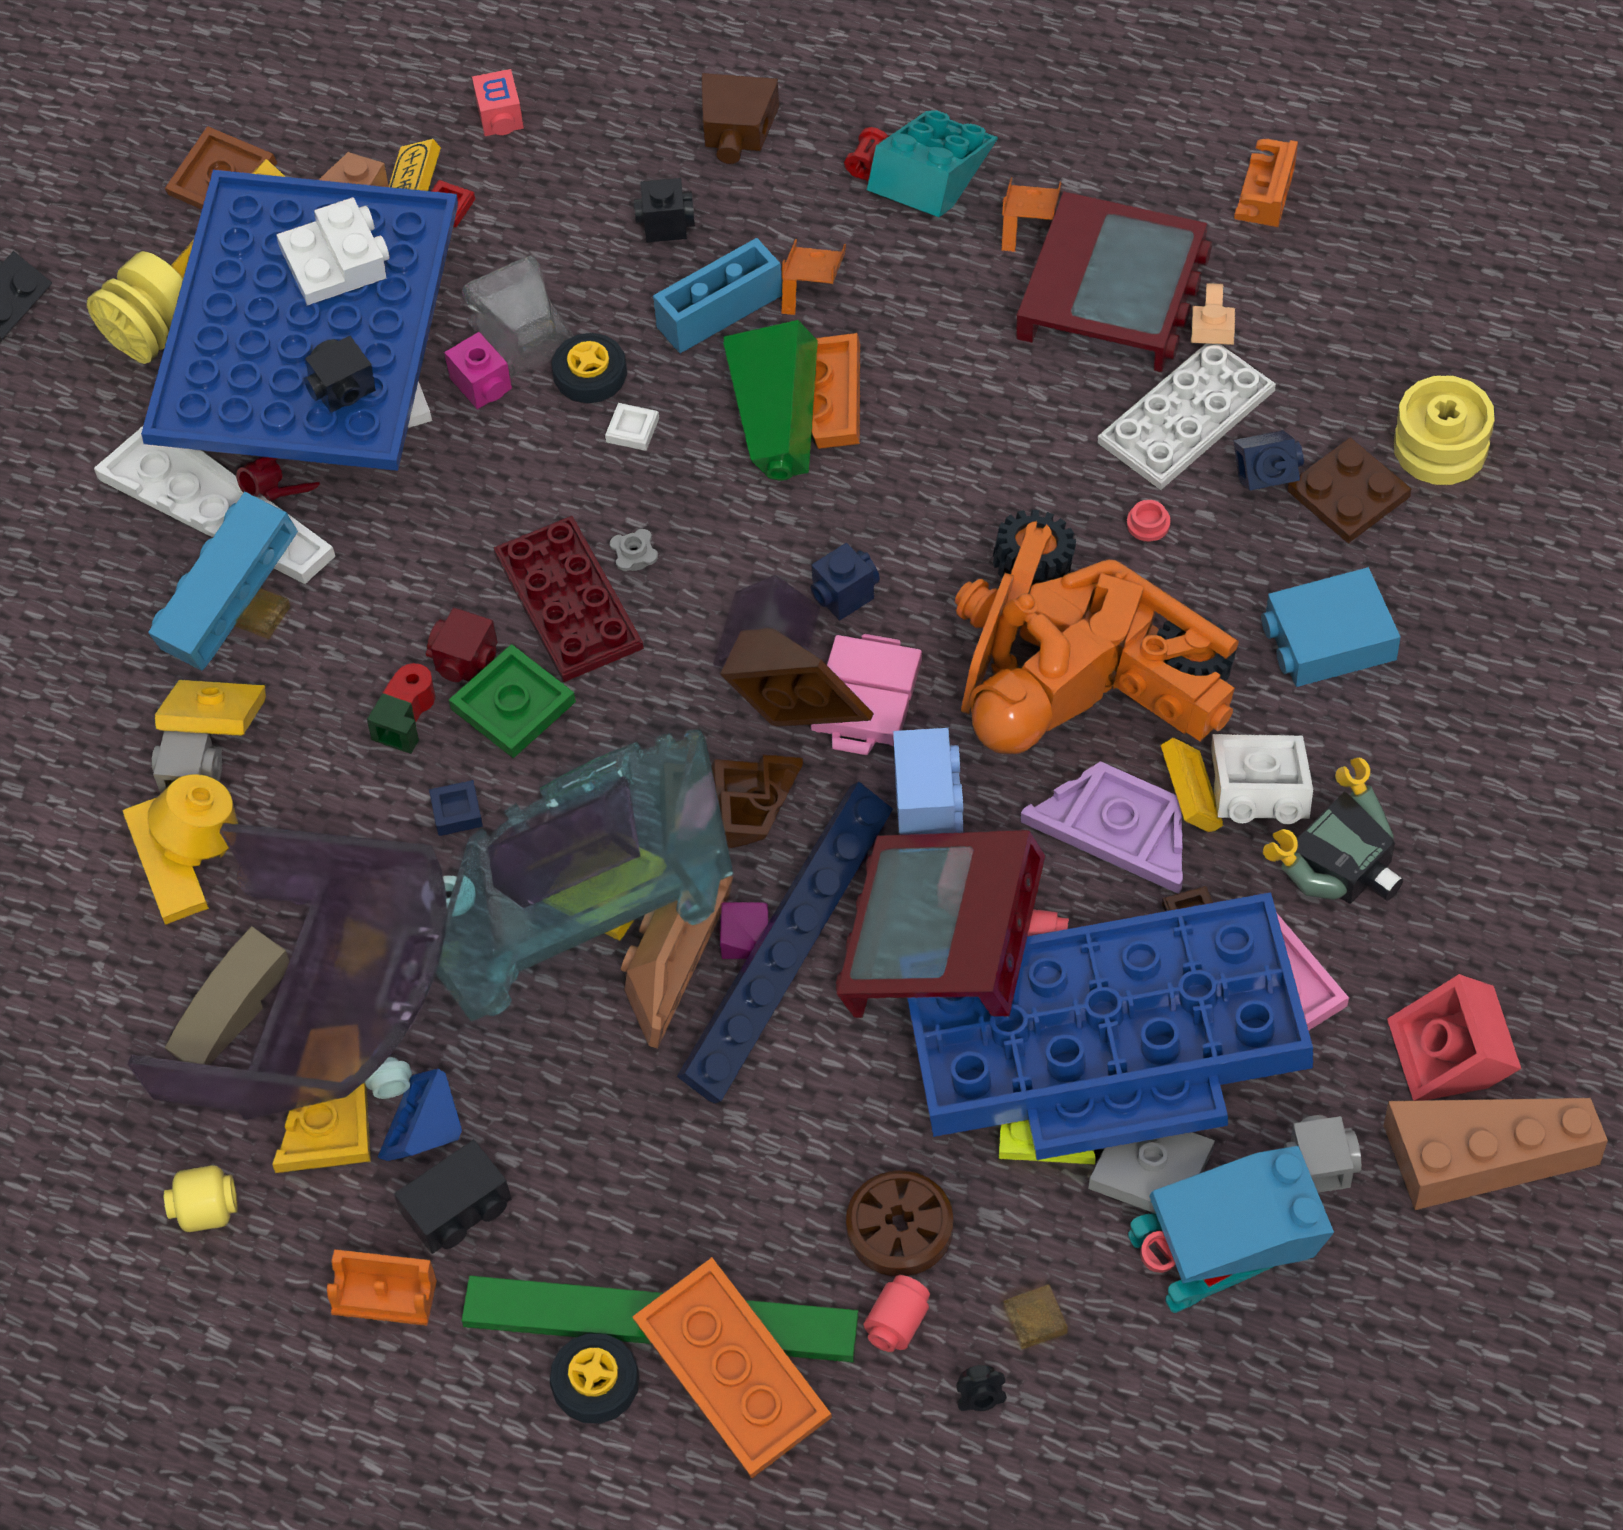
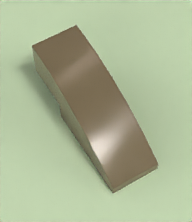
[165,926,292,1075]

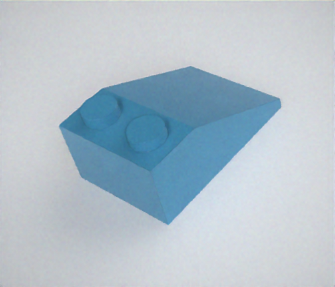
[1149,1146,1334,1283]

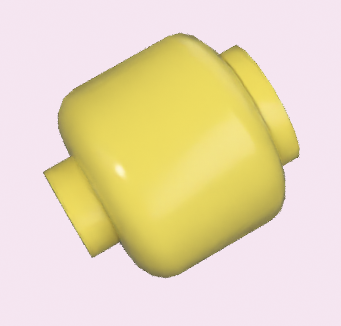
[164,1165,238,1232]

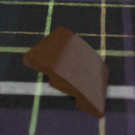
[662,754,803,853]

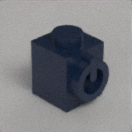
[1233,430,1304,490]
[810,542,880,621]

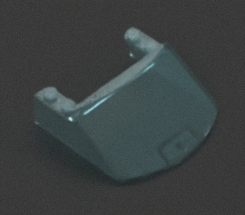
[430,730,733,1022]

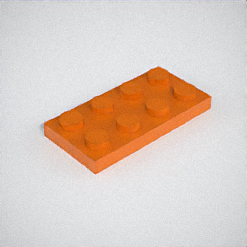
[632,1257,832,1478]

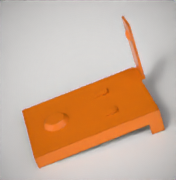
[1001,177,1061,252]
[781,239,846,315]

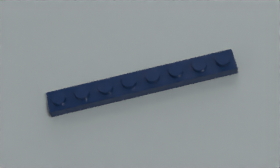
[677,782,893,1103]

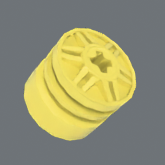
[87,251,183,364]

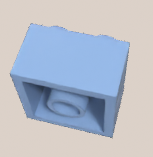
[893,728,963,855]

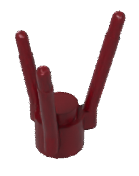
[236,457,320,501]

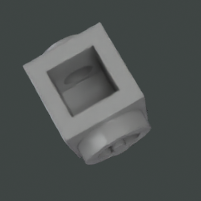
[152,731,222,794]
[1284,1115,1362,1193]

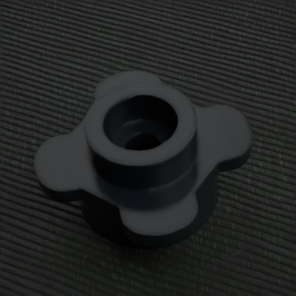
[956,1365,1007,1411]

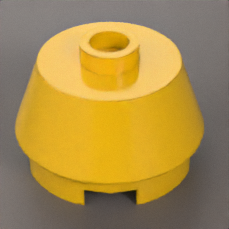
[148,774,238,866]

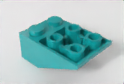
[867,110,998,217]

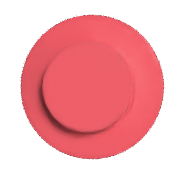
[1127,500,1171,542]

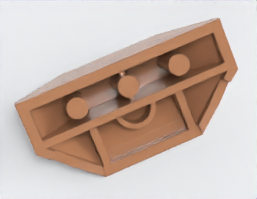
[621,874,733,1049]

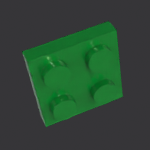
[449,644,576,759]

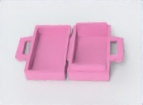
[811,634,922,755]

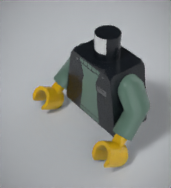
[1263,757,1403,904]

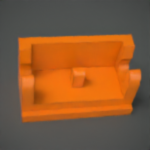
[1234,139,1298,227]
[327,1249,437,1326]

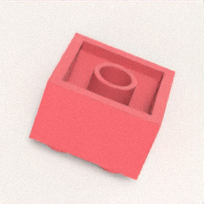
[1387,974,1522,1101]

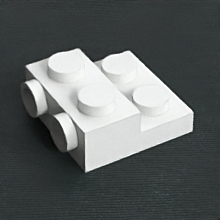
[276,197,389,305]
[1211,734,1313,824]

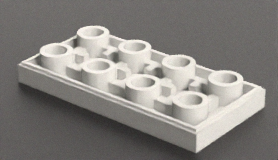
[1098,343,1276,490]

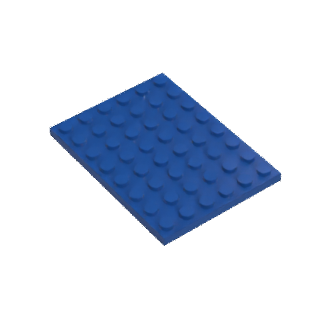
[141,170,458,471]

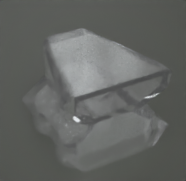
[462,256,574,379]

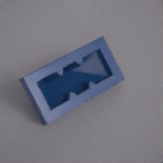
[378,1069,462,1161]

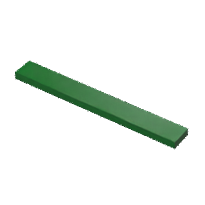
[461,1276,859,1362]

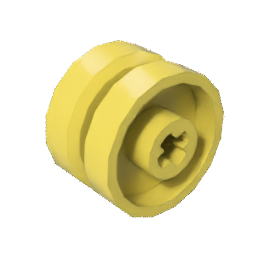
[1394,376,1495,485]

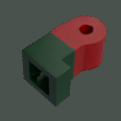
[367,663,436,754]

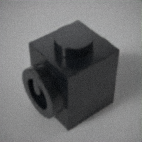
[634,178,695,243]
[304,336,376,413]

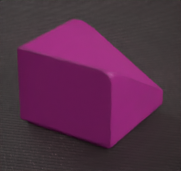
[720,902,769,959]

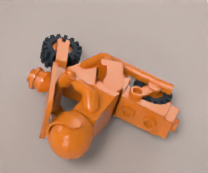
[955,509,1239,754]

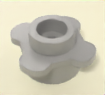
[610,529,658,571]

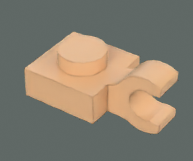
[1191,283,1235,345]

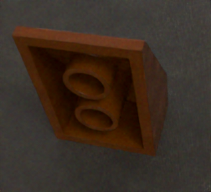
[720,628,874,727]

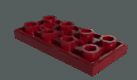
[494,516,644,682]

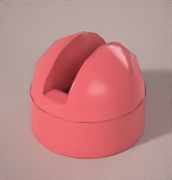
[1140,1231,1176,1273]

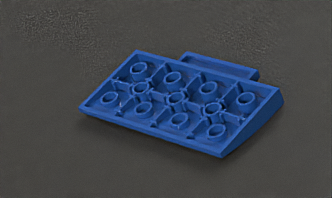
[900,892,1313,1160]

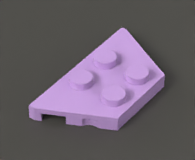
[1021,761,1183,894]

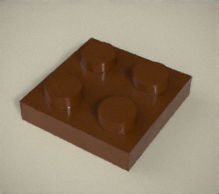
[1287,437,1412,544]

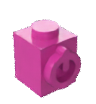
[444,332,512,410]

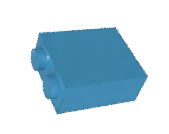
[1261,567,1401,687]

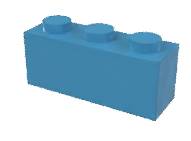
[653,238,782,353]

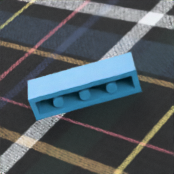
[148,491,298,671]

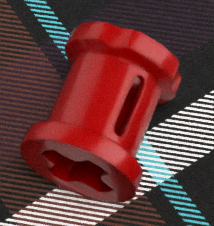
[844,127,889,181]

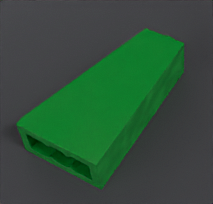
[723,320,818,481]

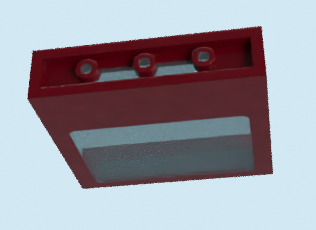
[1016,191,1212,373]
[836,830,1045,1018]

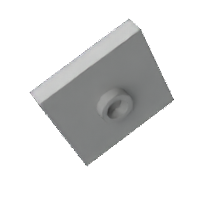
[1088,1132,1215,1214]

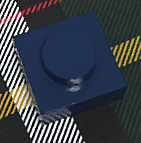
[429,780,483,836]

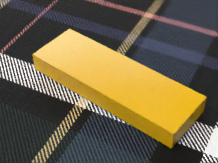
[122,797,209,925]

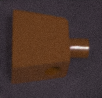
[702,73,780,164]

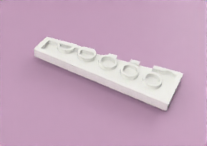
[94,426,335,584]

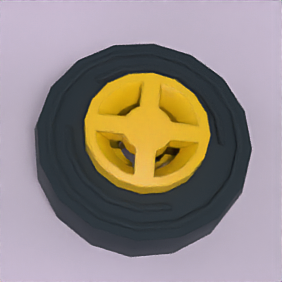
[551,333,627,404]
[550,1333,640,1424]

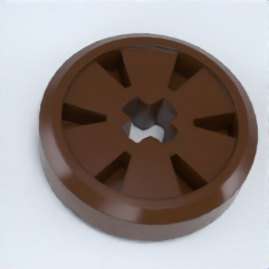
[846,1170,953,1276]

